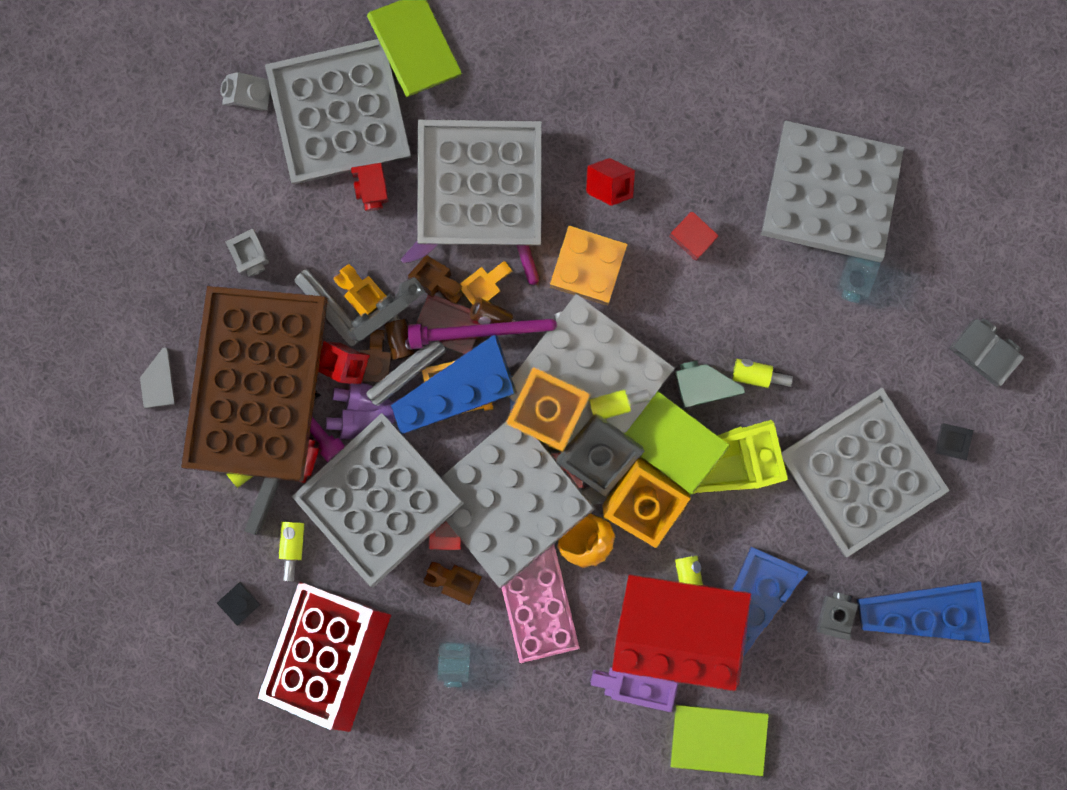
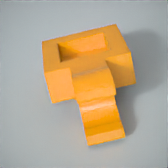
[460,261,512,305]
[333,264,386,316]

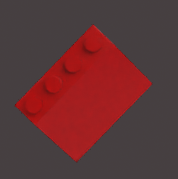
[612,574,752,691]
[258,581,391,732]

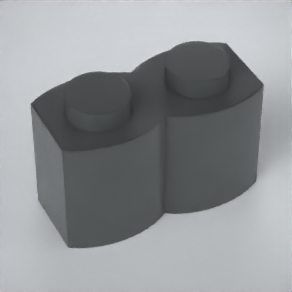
[949,319,1024,387]

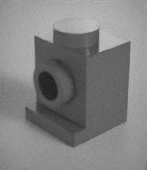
[816,592,858,641]

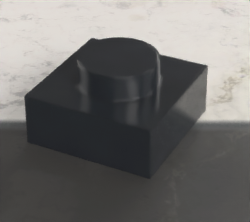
[935,423,974,460]
[217,582,261,626]

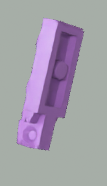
[590,667,679,712]

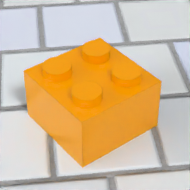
[550,226,627,306]
[506,367,590,451]
[602,457,691,548]

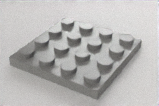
[265,39,411,185]
[417,120,541,246]
[761,121,904,262]
[509,294,675,443]
[781,387,950,558]
[292,413,464,588]
[441,421,596,588]

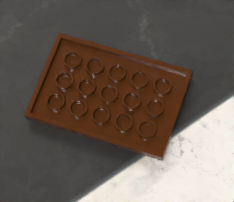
[181,286,328,481]

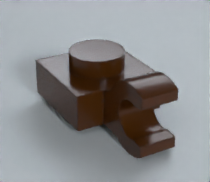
[407,255,463,304]
[360,329,391,382]
[423,562,482,605]

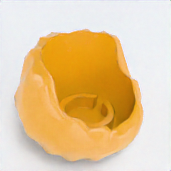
[557,513,616,568]

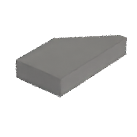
[140,348,176,408]

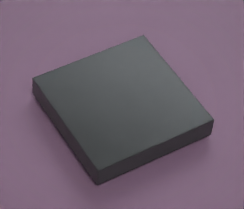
[556,413,644,496]

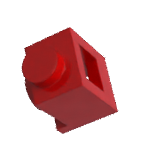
[351,162,389,211]
[318,341,370,384]

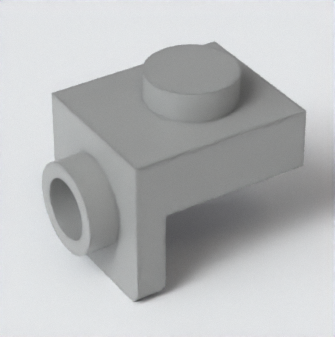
[221,72,270,111]
[225,229,270,277]

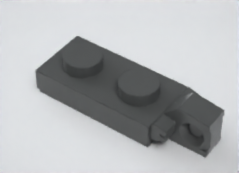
[347,277,425,341]

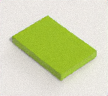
[367,0,462,97]
[625,391,730,495]
[670,705,769,776]

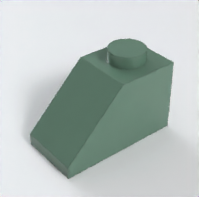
[675,360,745,408]

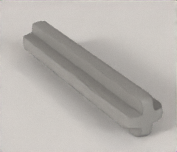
[294,269,360,346]
[366,341,446,406]

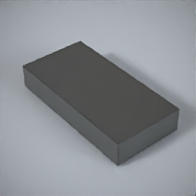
[244,478,281,535]

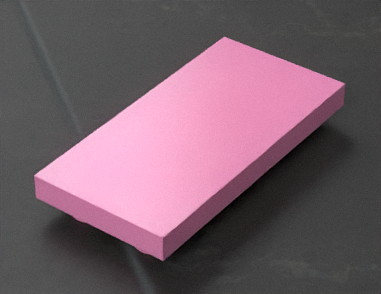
[502,544,580,663]

